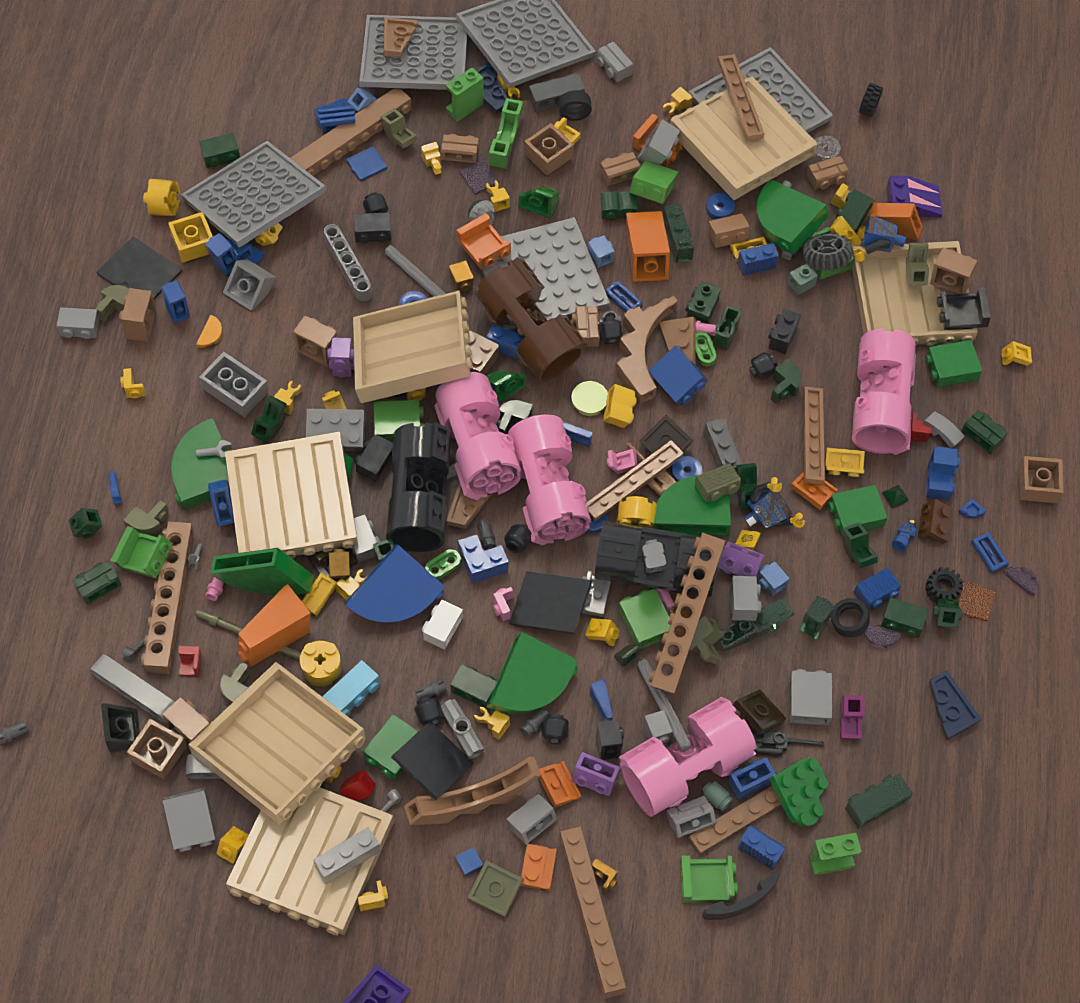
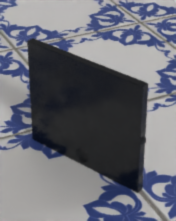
[97,237,182,299]
[509,571,592,634]
[391,721,474,800]

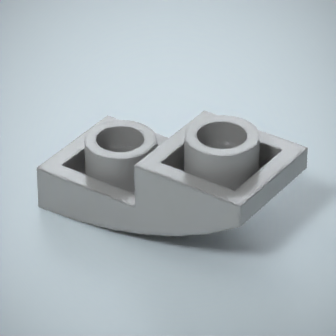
[923,411,965,448]

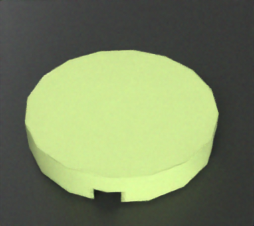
[571,381,608,416]

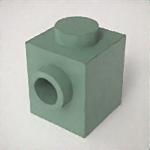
[787,263,818,295]

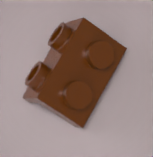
[918,499,953,543]

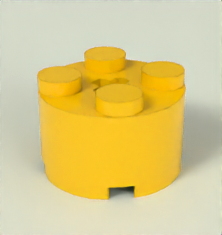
[143,179,180,216]
[617,496,657,528]
[300,641,342,687]

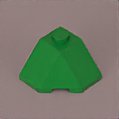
[518,186,559,218]
[487,371,526,404]

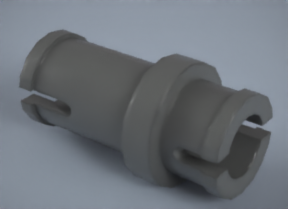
[477,520,496,550]
[415,679,447,701]
[520,708,549,737]
[0,720,29,745]

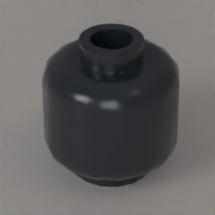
[363,192,389,214]
[598,317,623,344]
[749,352,778,380]
[504,524,532,553]
[414,696,444,725]
[542,714,569,744]

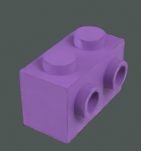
[327,338,355,378]
[718,541,764,577]
[571,752,620,796]

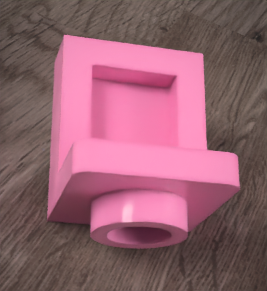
[607,449,638,474]
[493,587,513,621]

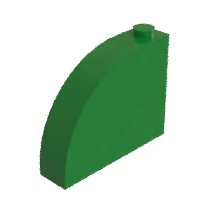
[757,179,829,255]
[171,418,230,510]
[653,475,731,536]
[210,548,314,596]
[486,632,578,715]

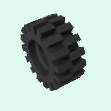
[859,83,883,117]
[925,567,963,604]

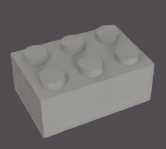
[199,352,269,418]
[306,409,365,452]

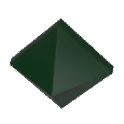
[882,485,909,508]

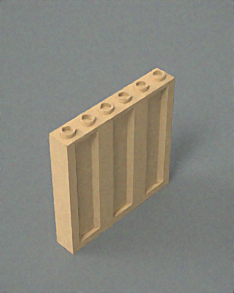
[670,76,818,200]
[852,241,978,346]
[353,291,473,403]
[225,432,358,558]
[188,662,366,825]
[226,788,394,936]

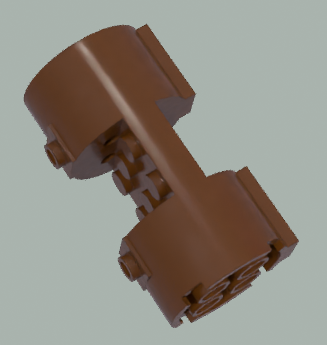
[475,257,588,382]

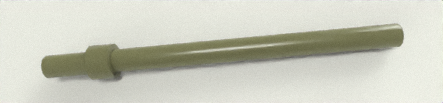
[195,609,301,661]

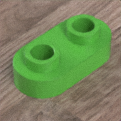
[696,332,716,367]
[425,549,461,580]

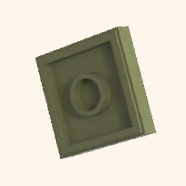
[467,860,524,917]

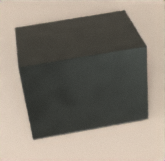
[101,703,140,753]

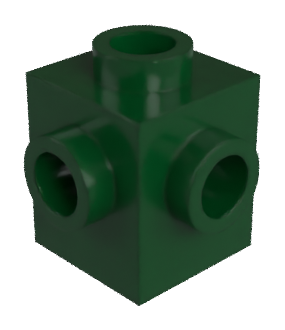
[69,508,102,539]
[933,598,962,628]

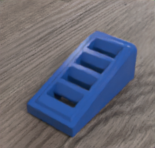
[589,679,613,720]

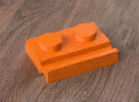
[790,472,838,510]
[539,761,581,808]
[521,844,557,891]

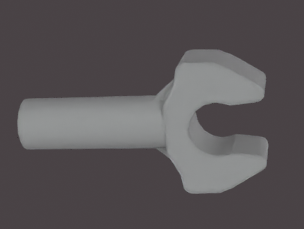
[196,440,232,461]

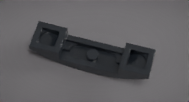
[702,873,779,920]

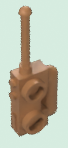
[626,443,676,496]

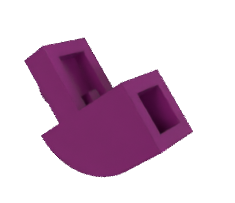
[839,695,864,739]

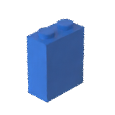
[649,345,709,406]

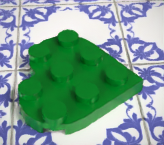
[769,758,828,827]

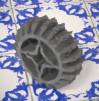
[803,233,852,271]

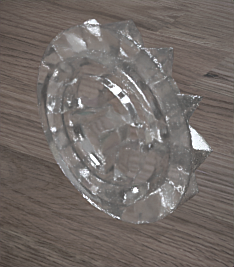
[815,136,841,160]

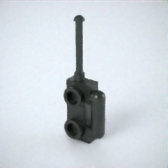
[751,730,824,756]

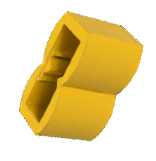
[604,384,637,428]

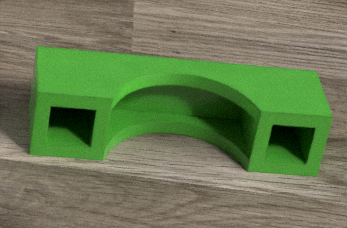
[489,98,523,169]

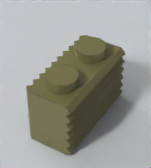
[695,463,741,502]

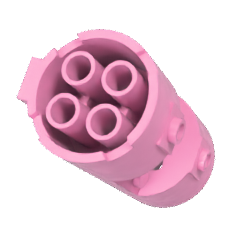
[852,328,916,455]
[434,372,521,500]
[508,415,591,546]
[619,697,757,817]

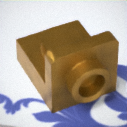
[592,859,618,894]

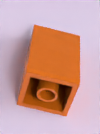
[626,211,670,282]
[237,584,311,668]

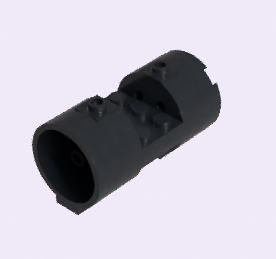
[386,422,451,552]
[594,521,717,597]

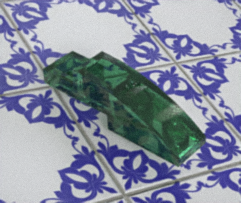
[719,597,794,651]

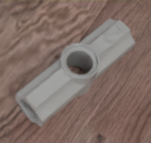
[441,699,484,759]

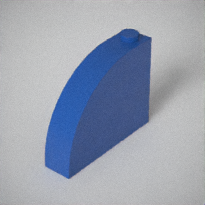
[344,544,445,622]

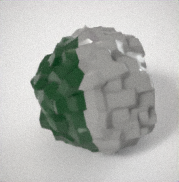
[468,199,495,225]

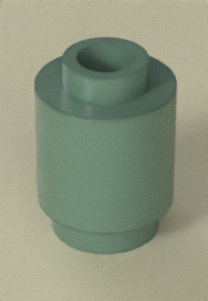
[702,781,733,811]

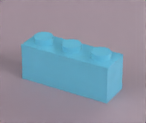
[323,660,380,716]

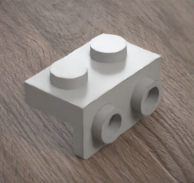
[582,570,611,617]

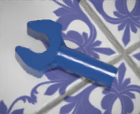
[109,472,121,504]

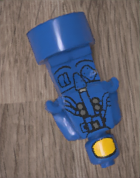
[892,519,917,551]

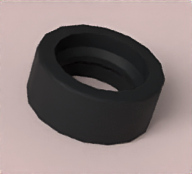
[558,90,592,121]
[831,598,870,638]

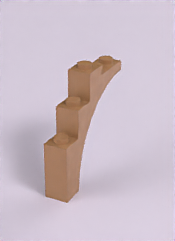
[616,296,678,405]
[404,757,541,825]

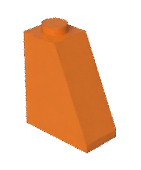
[868,203,923,240]

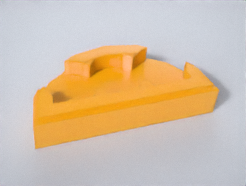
[196,315,223,348]

